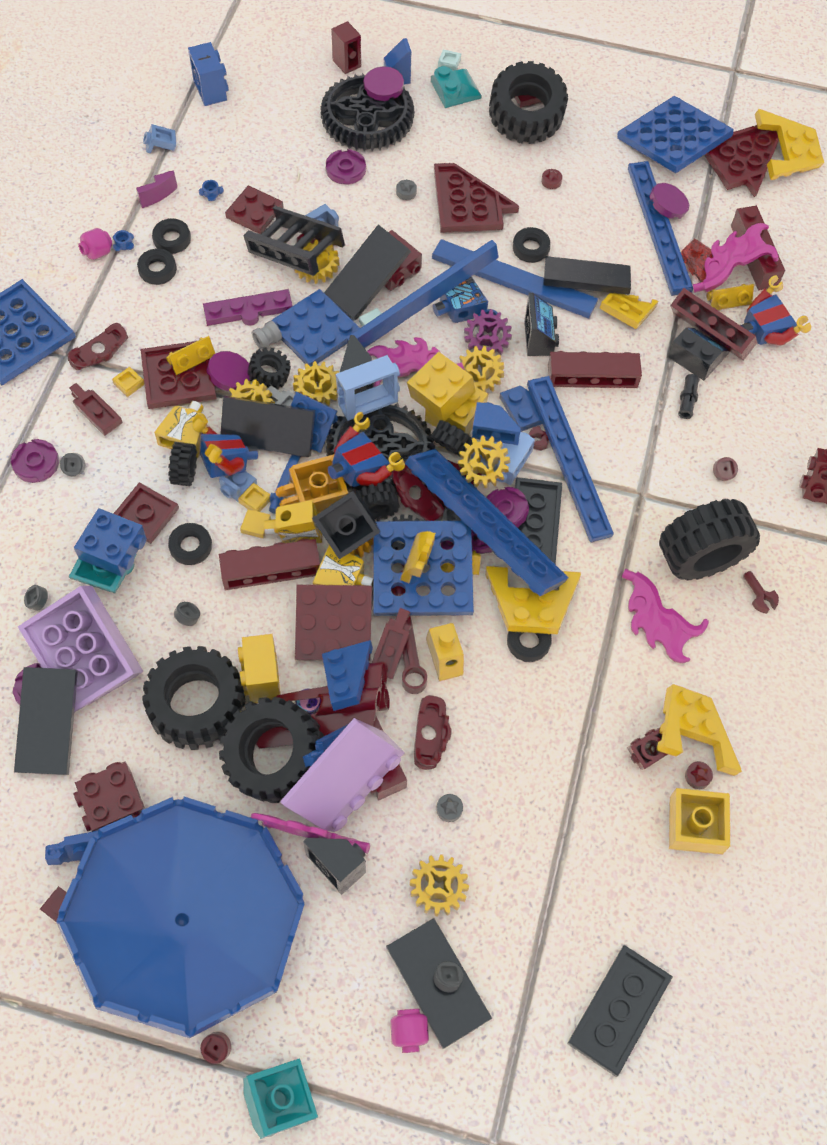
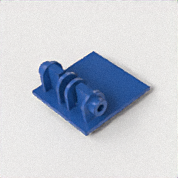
[291,391,339,453]

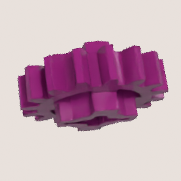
[464,309,512,355]

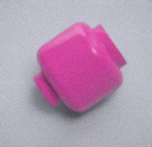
[78,228,112,260]
[390,1009,429,1053]

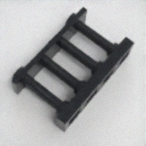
[243,206,345,276]

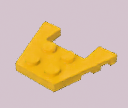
[754,109,824,180]
[485,566,581,634]
[657,684,742,776]

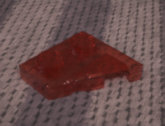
[681,238,713,283]

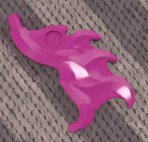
[693,223,779,293]
[367,337,465,387]
[622,568,709,663]
[251,813,370,854]

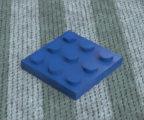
[272,289,360,367]

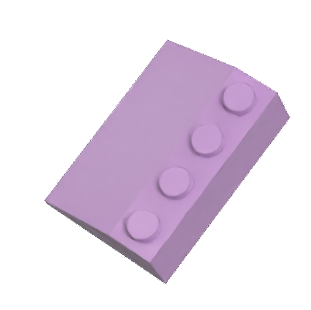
[18,586,144,713]
[280,718,405,832]

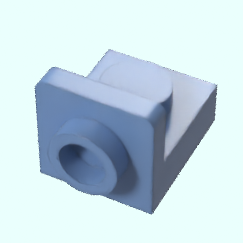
[143,124,176,154]
[305,204,339,227]
[219,471,257,502]

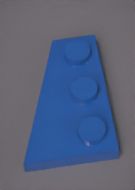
[322,640,373,711]

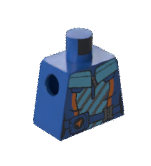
[432,276,488,323]

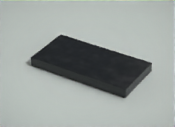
[324,224,411,320]
[543,256,631,295]
[220,396,316,457]
[515,477,562,565]
[14,667,78,775]
[386,918,492,1049]
[567,945,673,1077]

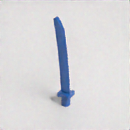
[269,454,301,514]

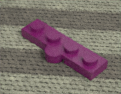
[203,289,293,326]

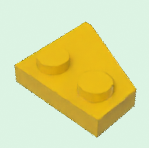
[599,293,659,329]

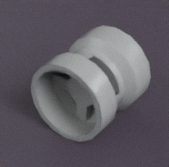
[251,320,282,350]

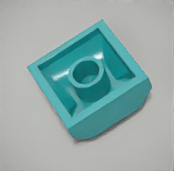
[431,66,482,108]
[69,554,137,594]
[243,1058,318,1139]

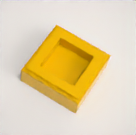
[112,366,145,397]
[238,483,270,512]
[240,509,271,539]

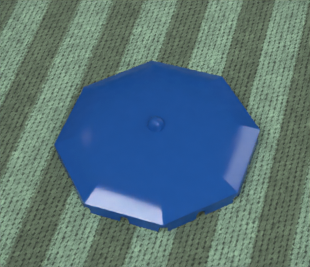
[56,796,304,1038]

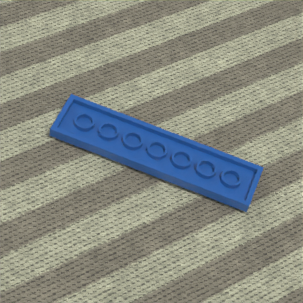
[405,449,569,596]

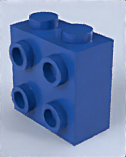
[74,508,146,577]

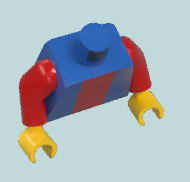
[740,276,812,346]
[328,412,405,487]
[192,414,258,478]

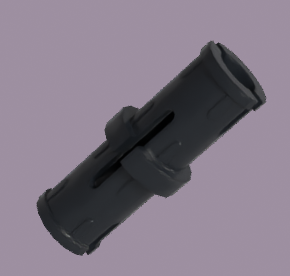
[678,374,700,419]

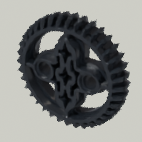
[320,73,415,152]
[326,402,435,496]

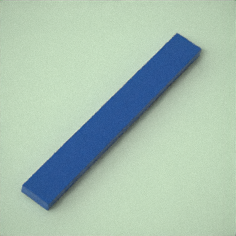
[628,161,693,296]
[432,239,598,319]
[347,240,499,348]
[527,376,614,543]

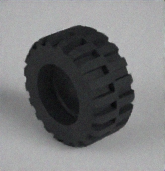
[489,61,568,144]
[659,499,760,581]
[142,646,245,750]
[219,697,324,803]

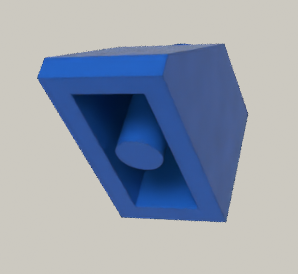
[384,38,412,85]
[472,402,521,445]

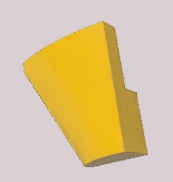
[400,531,436,583]

